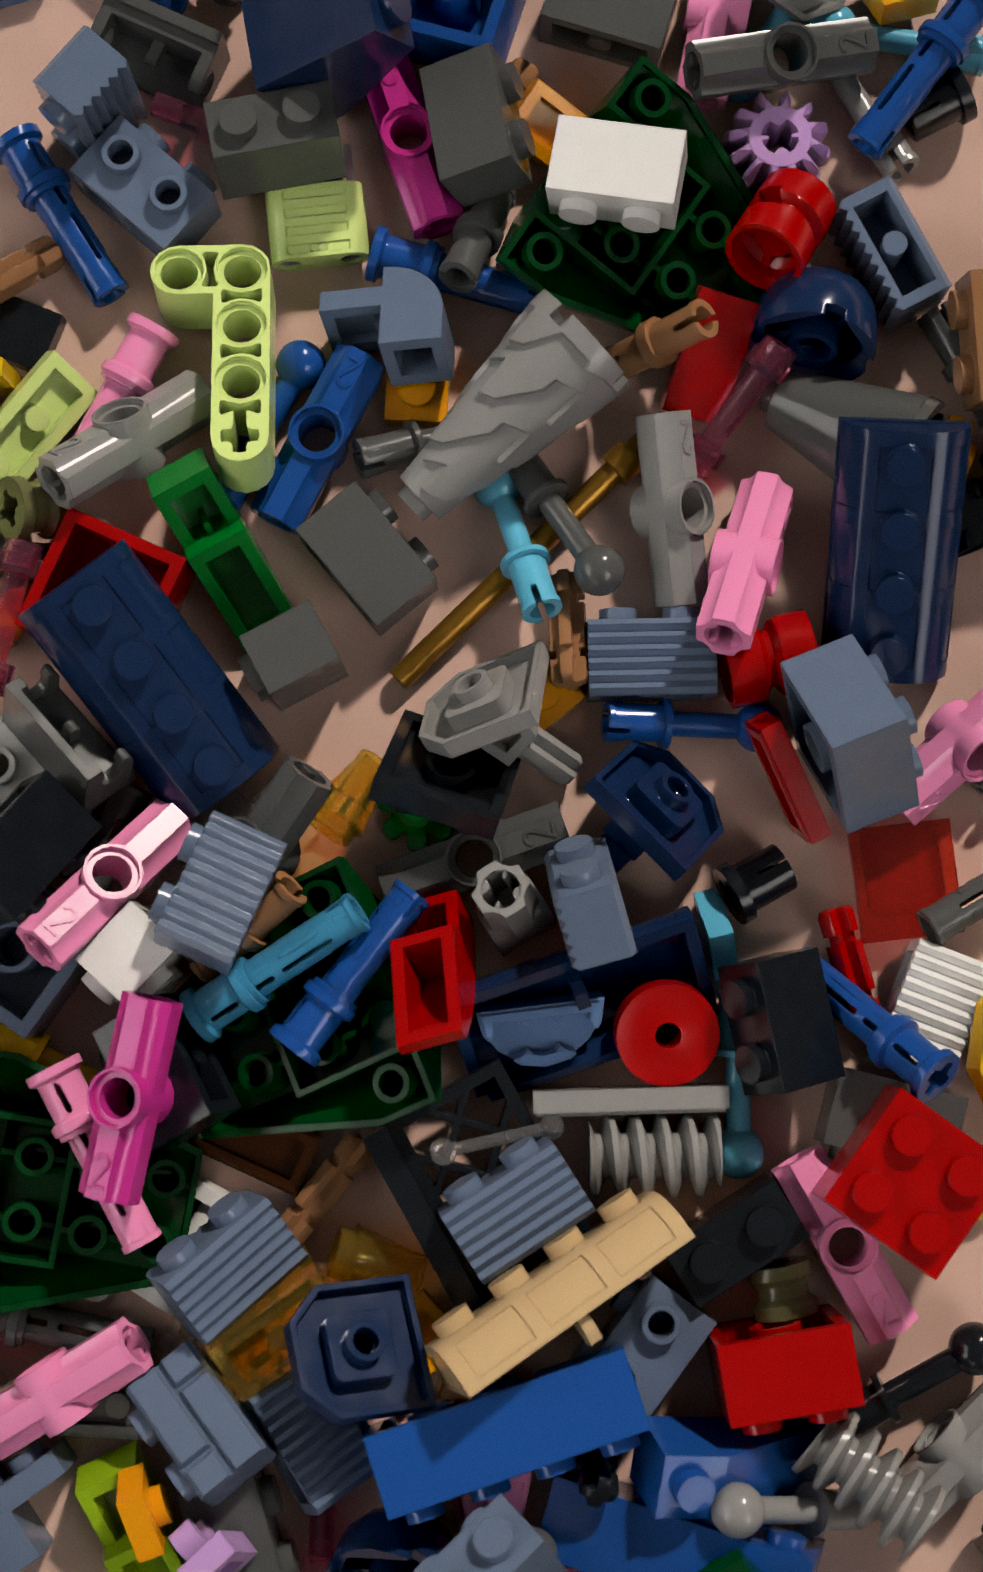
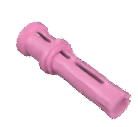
[73,312,180,437]
[25,1052,162,1255]

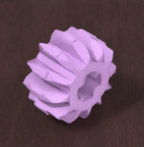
[723,91,830,191]

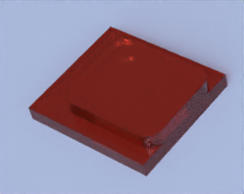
[847,818,965,944]

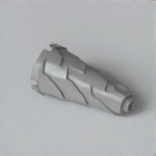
[397,289,631,521]

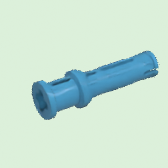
[179,893,371,1043]

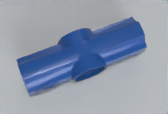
[250,343,387,535]

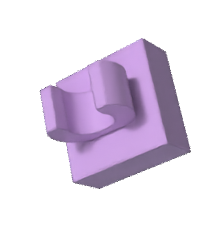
[168,1518,258,1572]

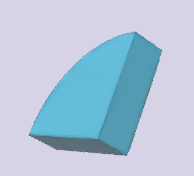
[693,888,738,981]

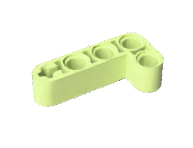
[150,244,276,493]

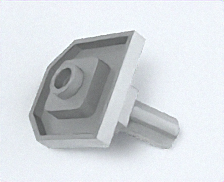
[418,640,583,785]

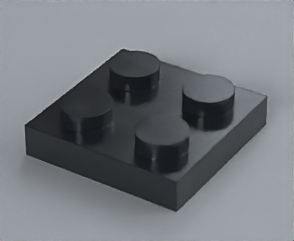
[368,709,521,840]

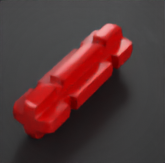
[818,905,881,1021]

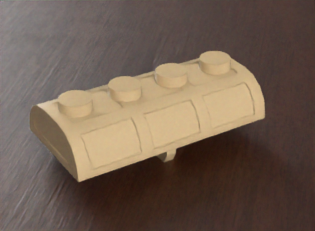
[424,1188,695,1398]

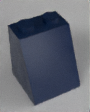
[241,0,415,118]

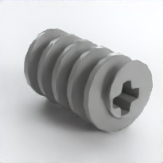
[587,1114,723,1197]
[791,1411,947,1562]

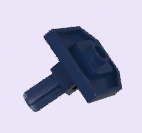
[583,740,724,882]
[283,1274,437,1425]

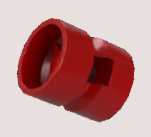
[725,168,837,290]
[717,609,818,709]

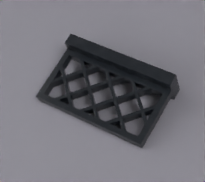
[360,1057,592,1312]

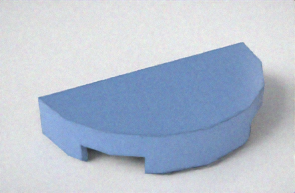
[474,990,605,1067]

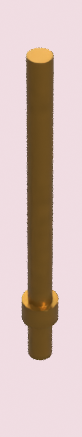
[389,411,662,690]

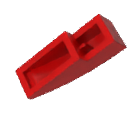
[390,889,476,1055]

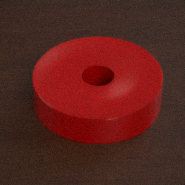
[613,979,720,1087]

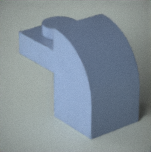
[319,267,455,386]
[0,1437,78,1572]

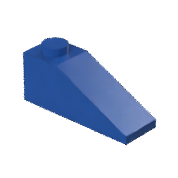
[629,1416,827,1519]

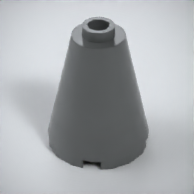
[760,369,945,481]

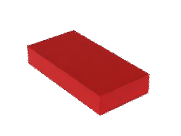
[659,284,760,427]
[744,711,833,845]

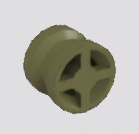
[0,476,68,541]
[747,1256,819,1323]

